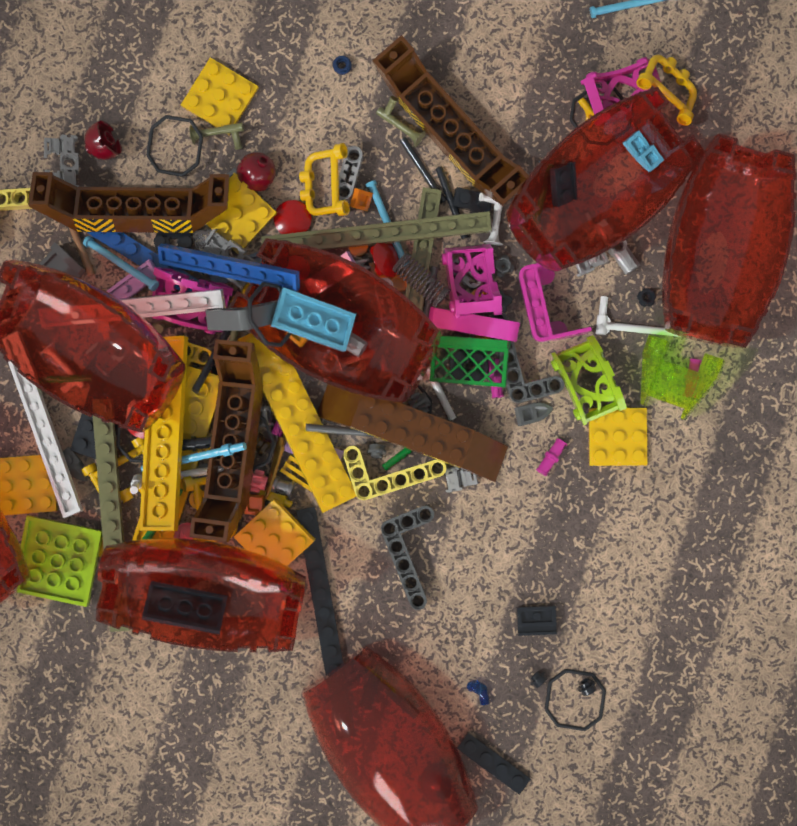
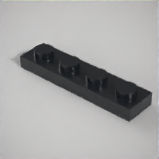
[456,732,531,795]

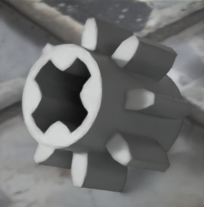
[408,392,431,413]

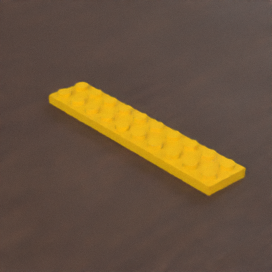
[238,324,356,513]
[139,336,188,531]
[130,366,219,561]

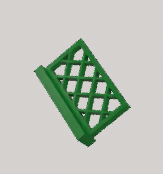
[430,335,511,387]

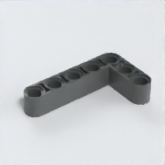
[205,300,278,331]
[491,312,564,404]
[381,505,434,610]

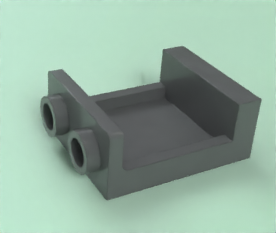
[23,242,86,303]

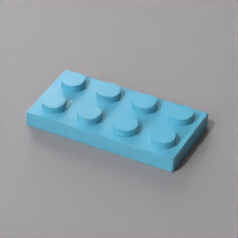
[271,288,356,352]

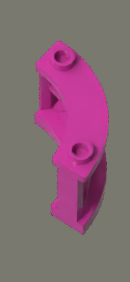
[580,57,669,124]
[442,244,502,318]
[152,267,233,334]

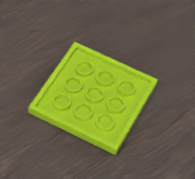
[12,515,102,607]

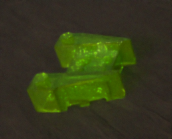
[641,334,725,421]

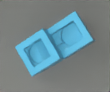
[623,130,664,172]

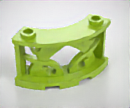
[551,335,627,425]

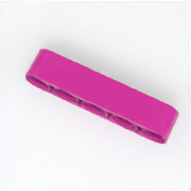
[427,307,520,342]

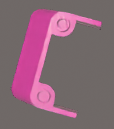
[519,255,592,342]

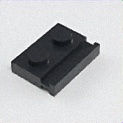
[550,161,578,207]
[516,605,557,636]

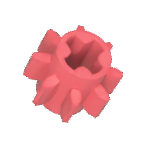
[250,469,269,493]

